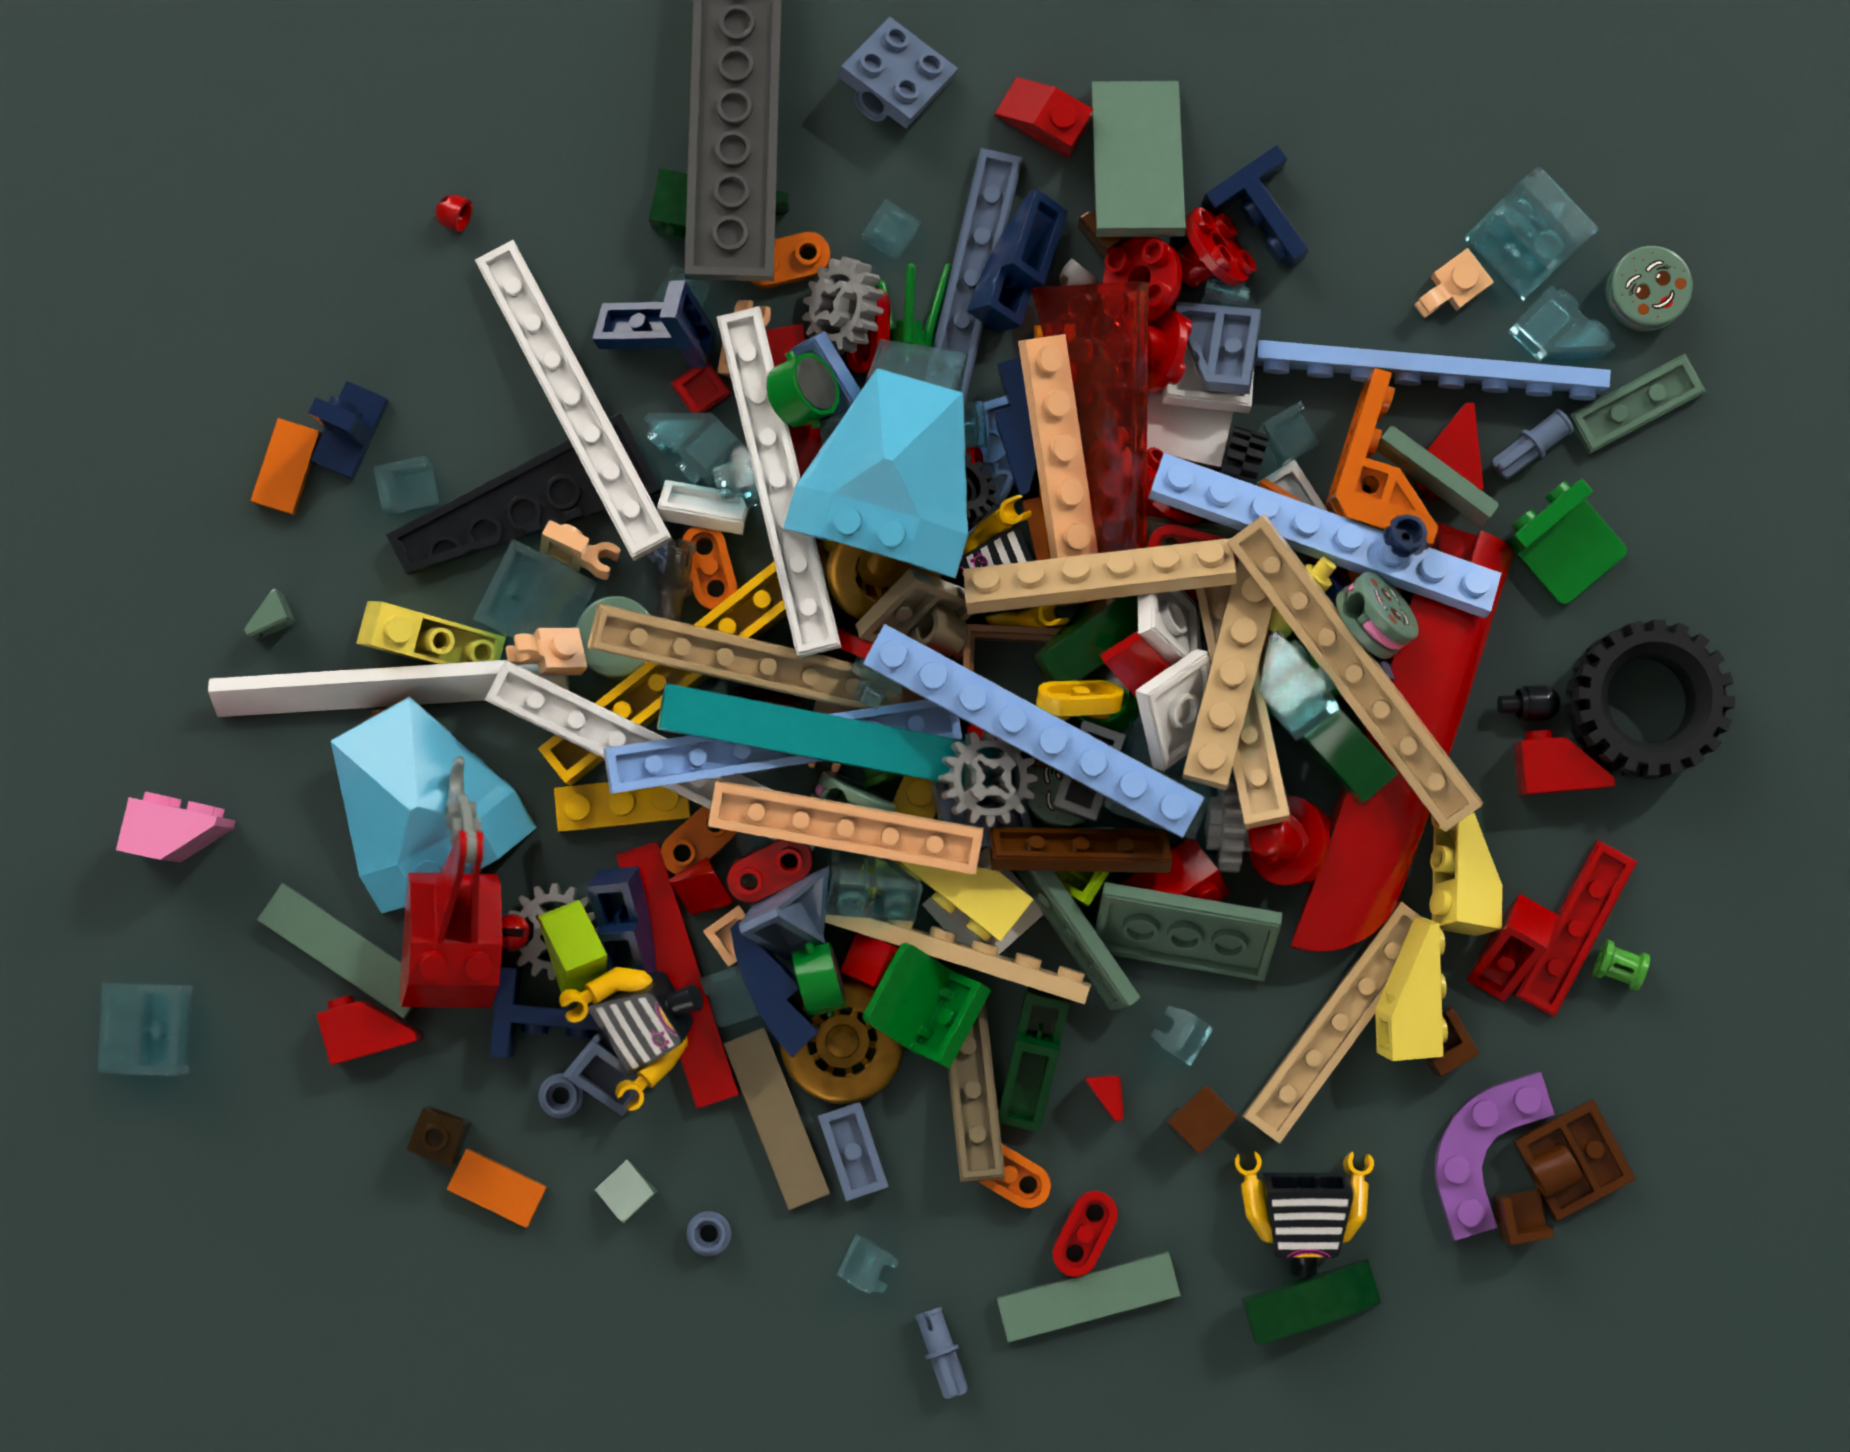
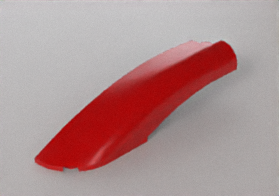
[1290,521,1513,952]

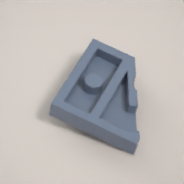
[1176,302,1261,394]

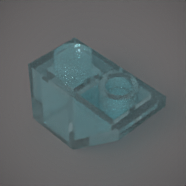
[1508,285,1616,361]
[643,413,745,487]
[1259,630,1339,741]
[826,849,922,922]

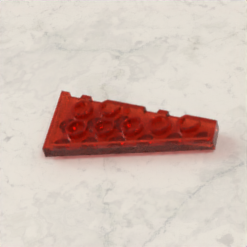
[1031,281,1148,552]

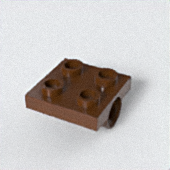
[1512,1099,1636,1221]

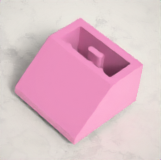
[116,792,236,863]

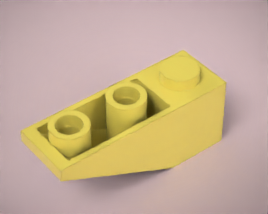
[356,601,506,664]
[1429,812,1503,936]
[896,861,1034,942]
[1375,917,1448,1061]

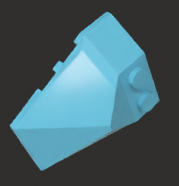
[783,368,968,579]
[331,696,537,914]

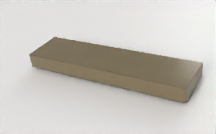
[948,1002,1005,1184]
[723,1027,831,1210]

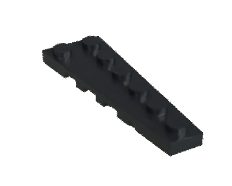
[386,412,662,575]

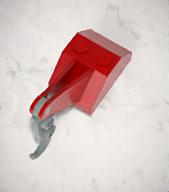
[399,757,503,1008]

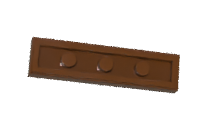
[988,827,1172,873]

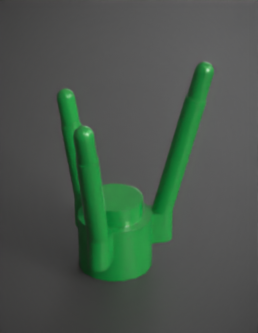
[878,263,952,359]

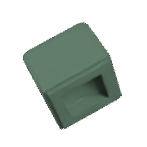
[244,588,296,640]
[595,1159,658,1224]

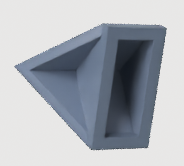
[739,865,830,961]
[563,1030,644,1116]

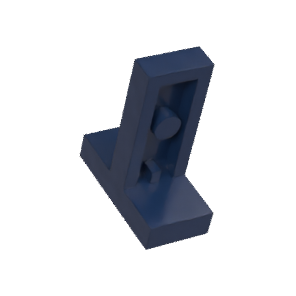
[1202,144,1309,269]
[592,280,716,368]
[308,381,389,480]
[489,967,600,1058]

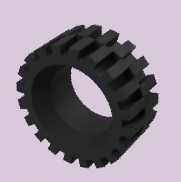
[1565,619,1735,779]

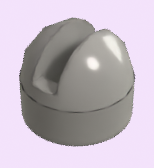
[1059,258,1098,297]

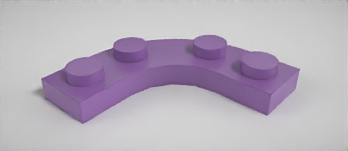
[1434,1072,1555,1241]

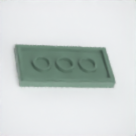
[1091,81,1186,237]
[1094,882,1282,981]

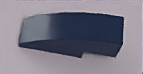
[967,188,1068,333]
[994,357,1037,501]
[587,866,657,973]
[730,919,820,1057]

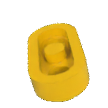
[1036,680,1124,721]

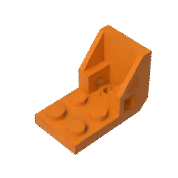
[1325,368,1438,547]

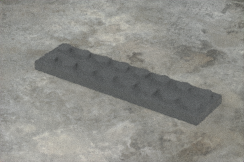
[684,0,782,282]

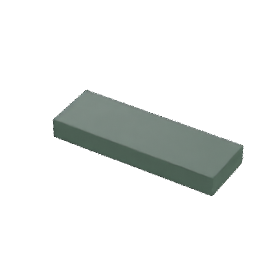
[1568,353,1706,455]
[1376,426,1499,528]

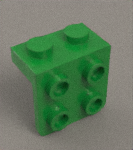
[1505,478,1627,605]
[863,943,991,1069]

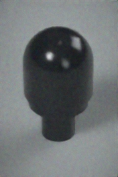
[1497,685,1560,721]

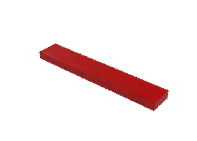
[615,841,740,1109]

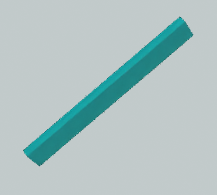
[657,684,1012,787]

